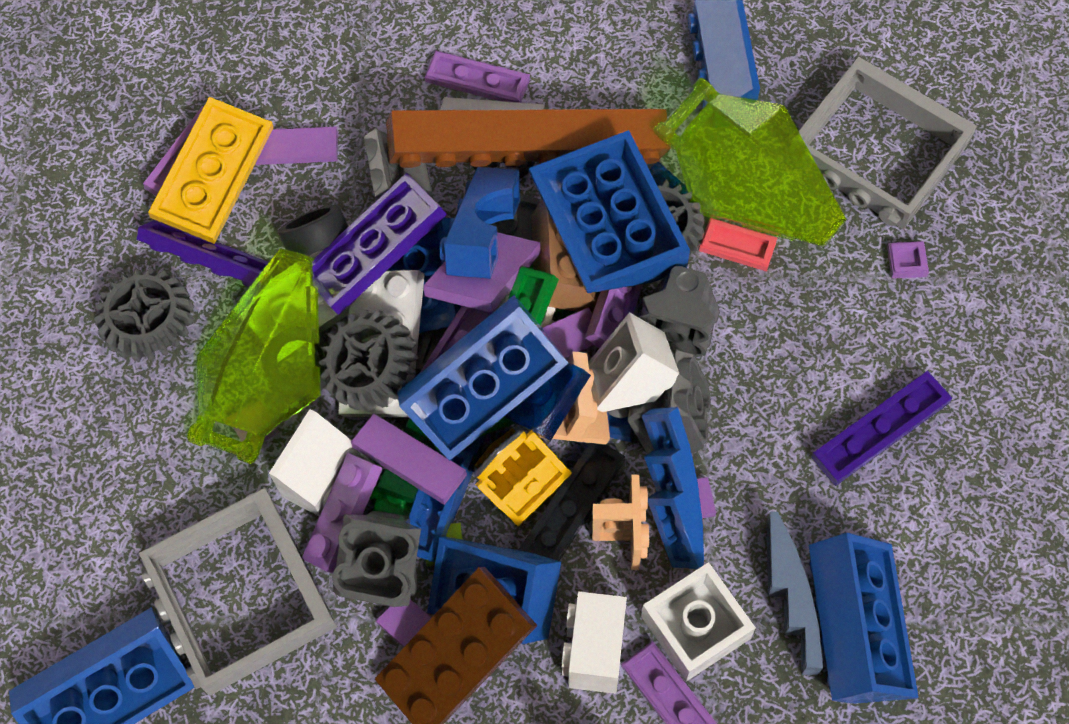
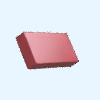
[699,218,778,272]

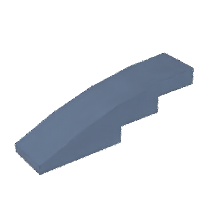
[766,511,823,675]

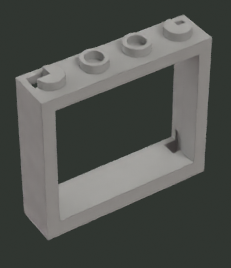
[786,57,977,230]
[139,488,337,696]

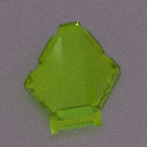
[654,78,846,248]
[187,248,321,464]

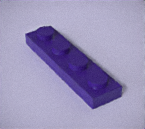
[136,220,280,289]
[811,370,952,486]

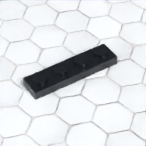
[518,443,625,561]

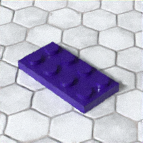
[301,173,447,315]

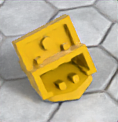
[473,427,572,526]

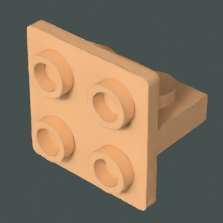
[532,351,610,444]
[592,474,649,570]

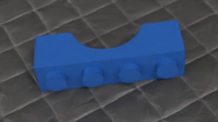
[440,167,520,279]

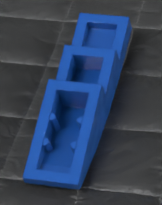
[641,407,704,569]
[409,434,487,562]

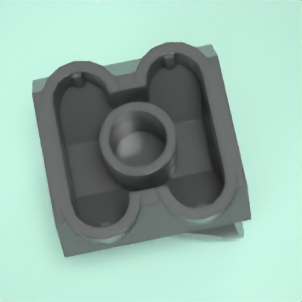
[364,128,434,201]
[639,266,720,357]
[628,350,711,454]
[332,511,421,607]

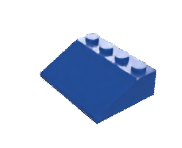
[529,130,690,293]

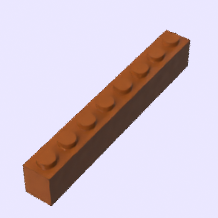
[386,109,671,168]

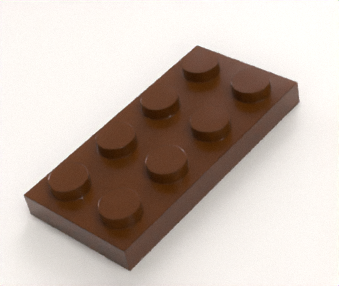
[374,567,538,724]

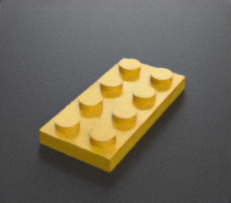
[148,97,273,244]

